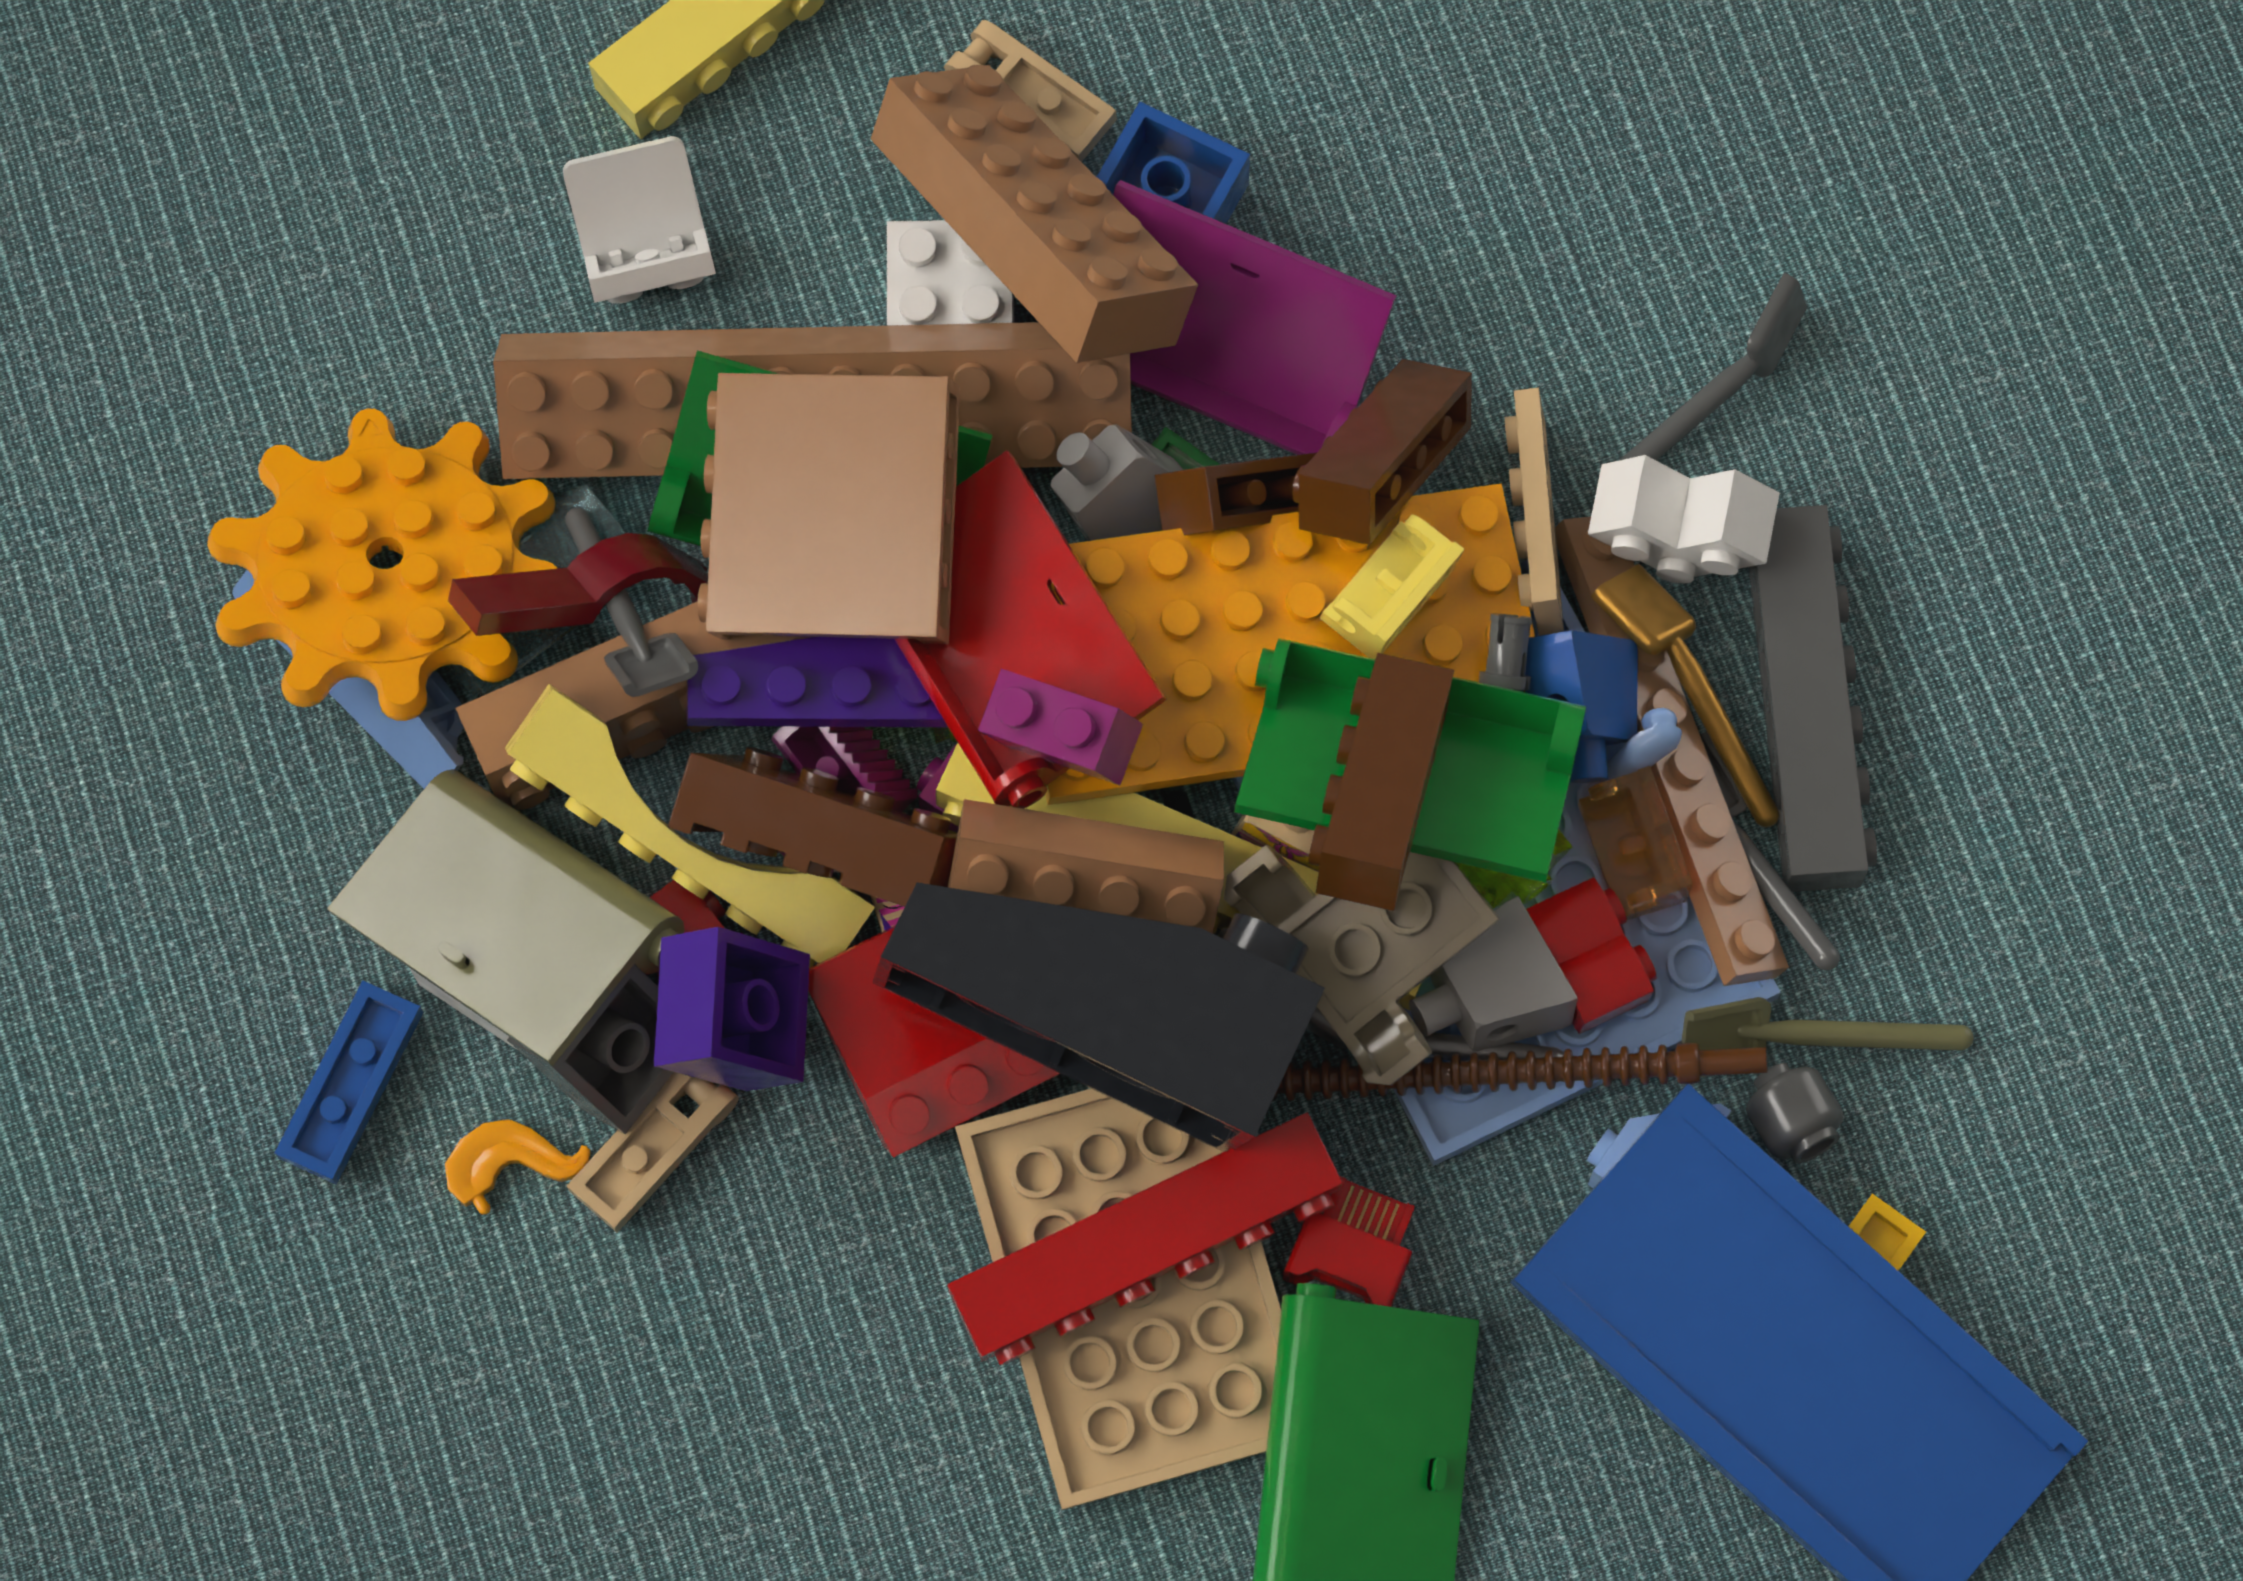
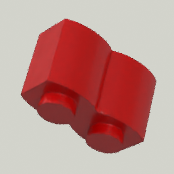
[1526,877,1657,1034]

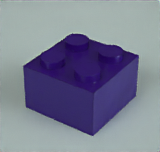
[654,927,810,1091]

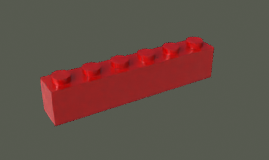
[947,1112,1343,1366]

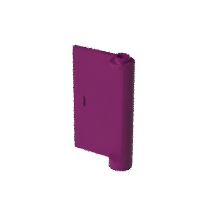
[1113,180,1397,455]

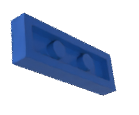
[274,980,424,1185]

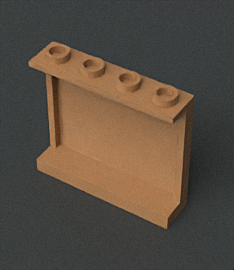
[697,373,960,644]

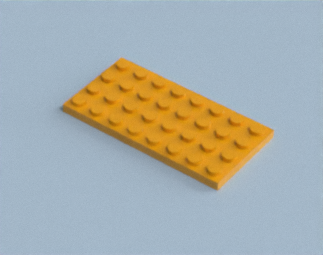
[1045,483,1535,805]

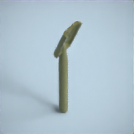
[1681,997,1974,1077]

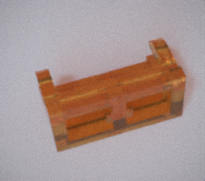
[1578,766,1693,920]

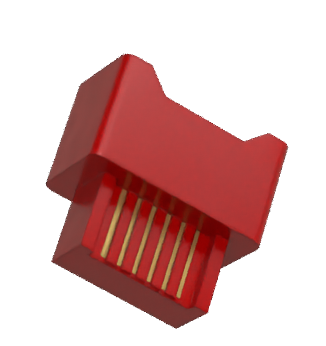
[1283,1176,1415,1307]

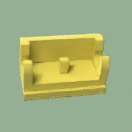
[1320,514,1465,659]

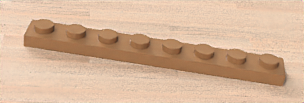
[1555,517,1789,986]

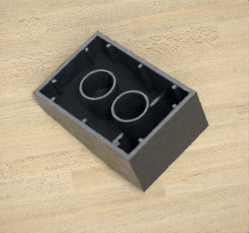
[872,882,1325,1152]

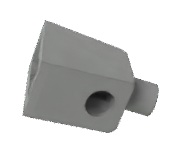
[1050,424,1183,541]
[1409,896,1578,1051]

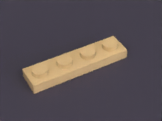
[1505,387,1564,636]

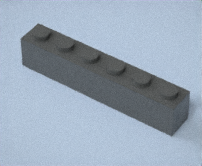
[1748,505,1877,892]

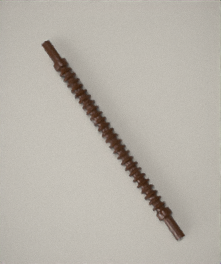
[1272,1043,1768,1102]

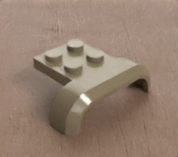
[1224,845,1501,1085]

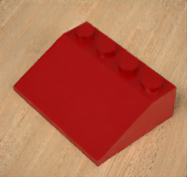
[808,925,1060,1158]

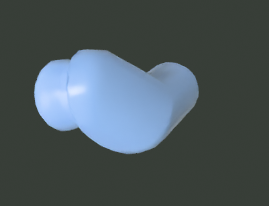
[1606,708,1682,789]

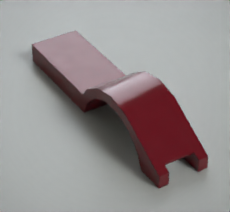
[448,533,708,636]

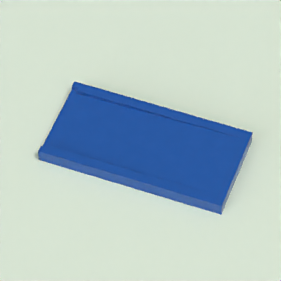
[1510,1084,2088,1581]

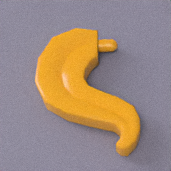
[445,1119,592,1215]

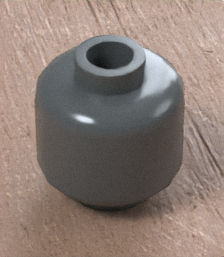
[1746,1063,1843,1164]

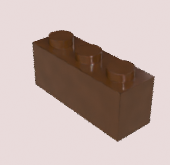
[1154,452,1317,535]

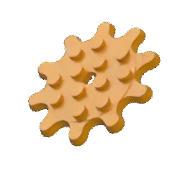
[207,408,557,721]

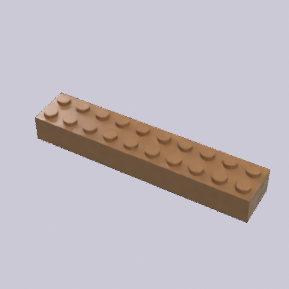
[493,322,1132,479]

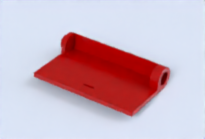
[894,450,1167,809]

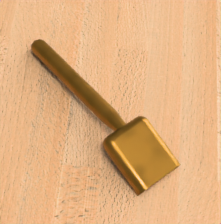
[1590,564,1779,827]

